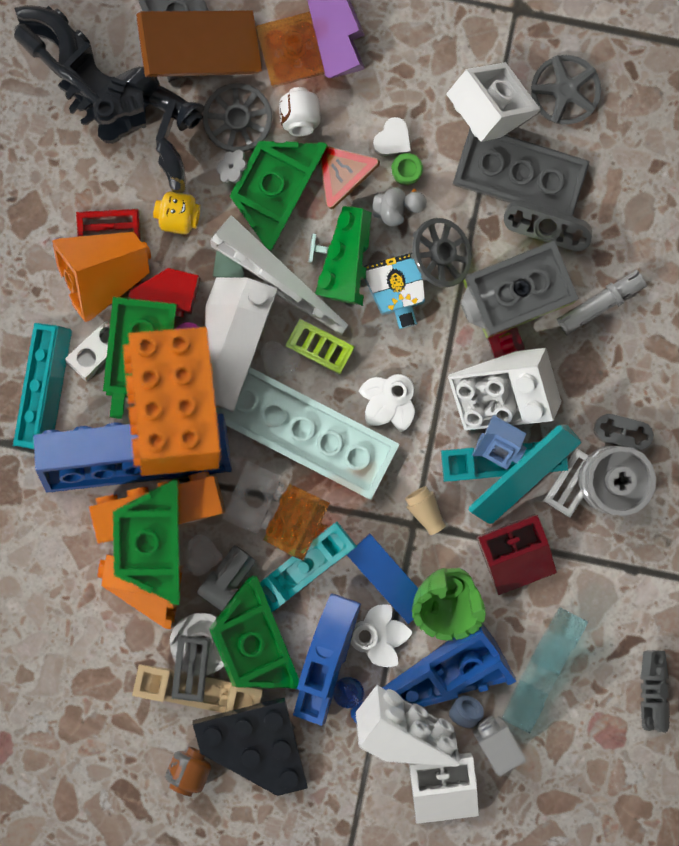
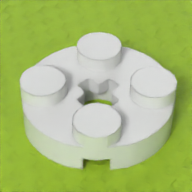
[170,613,224,676]

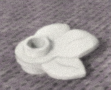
[359,374,415,432]
[351,605,412,667]

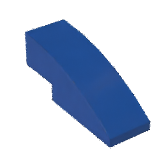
[347,533,418,624]

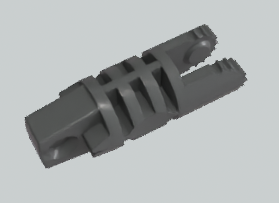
[640,650,670,733]

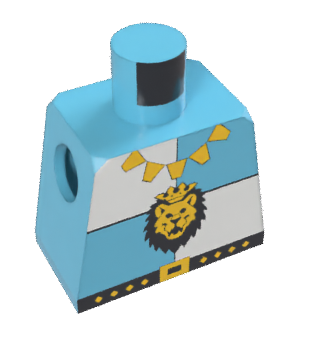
[363,252,425,329]

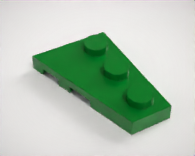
[315,206,372,306]

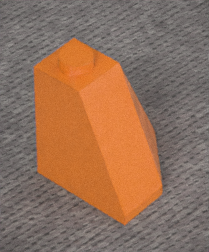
[52,232,151,322]
[97,554,184,629]

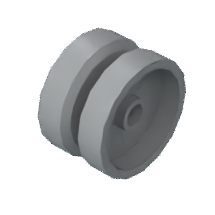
[578,446,656,516]

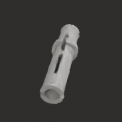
[556,270,647,336]

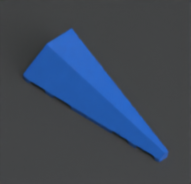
[350,623,516,724]

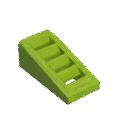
[285,319,355,375]

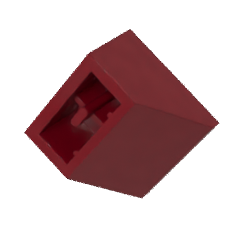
[476,514,557,596]

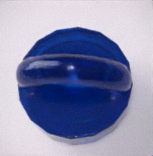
[333,677,364,709]

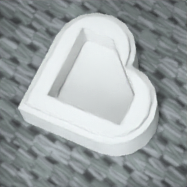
[373,117,411,156]

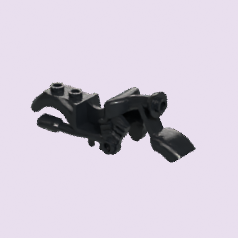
[14,5,205,193]

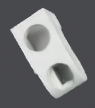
[65,321,110,382]

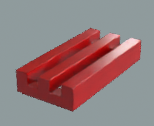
[76,209,141,241]

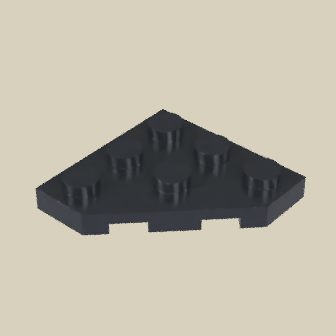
[193,697,308,796]

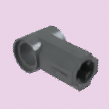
[197,545,256,611]

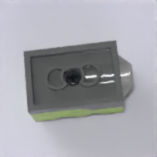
[461,240,579,339]

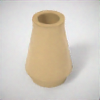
[405,486,446,535]

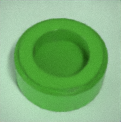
[391,153,423,186]

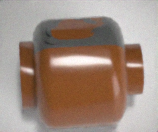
[165,747,211,797]

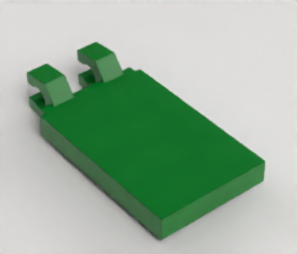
[103,296,176,419]

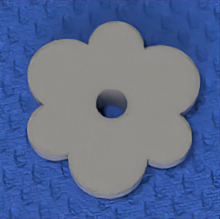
[217,149,247,183]

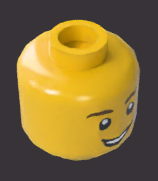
[153,191,201,235]

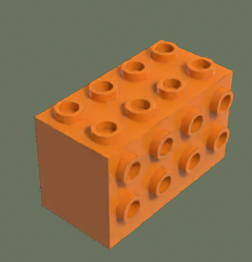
[123,327,220,476]

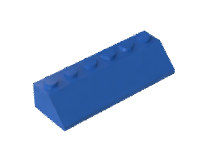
[33,413,232,493]

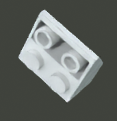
[409,752,479,824]

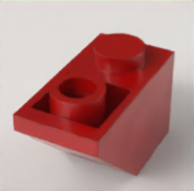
[128,268,200,318]

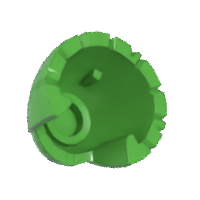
[412,568,486,640]

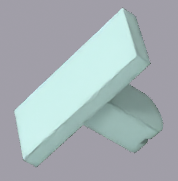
[308,234,329,263]

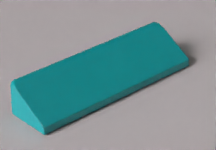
[13,323,72,449]
[468,425,581,524]

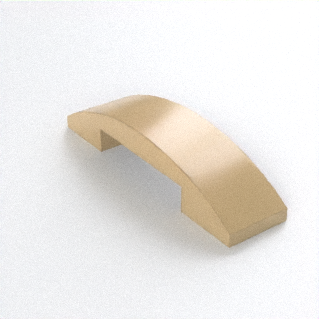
[132,664,263,713]

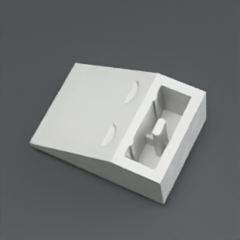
[448,348,561,431]
[356,685,460,767]

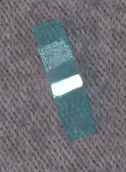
[502,607,588,733]

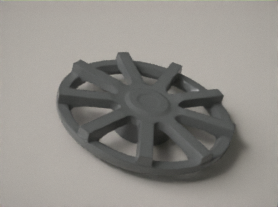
[203,83,272,152]
[411,218,472,288]

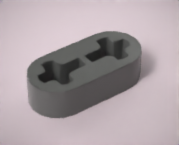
[593,414,654,450]

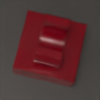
[487,327,526,359]

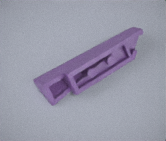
[307,0,365,78]

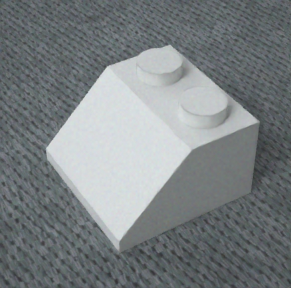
[446,62,541,142]

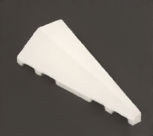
[211,215,348,336]

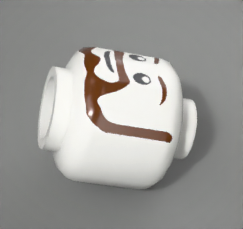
[279,87,321,136]

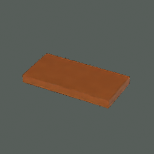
[136,10,262,77]

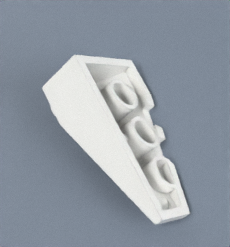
[205,277,278,412]

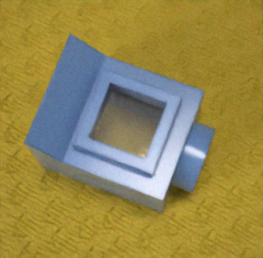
[472,415,526,469]

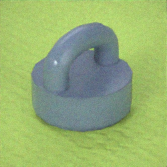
[449,696,484,728]

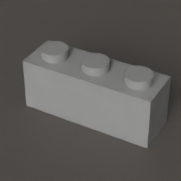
[473,715,527,777]

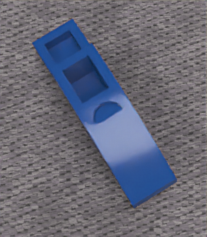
[293,593,361,726]

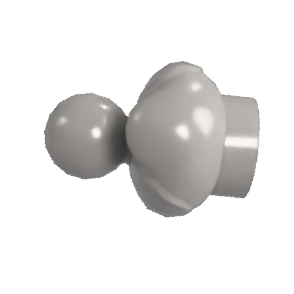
[373,187,426,227]

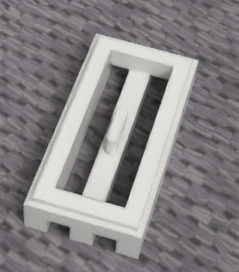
[543,448,589,518]

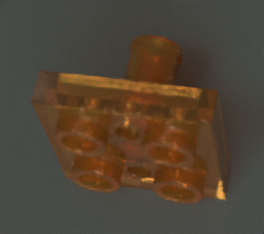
[256,11,325,88]
[263,483,330,560]

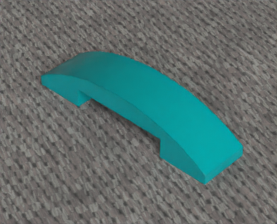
[441,442,568,482]
[260,521,357,612]

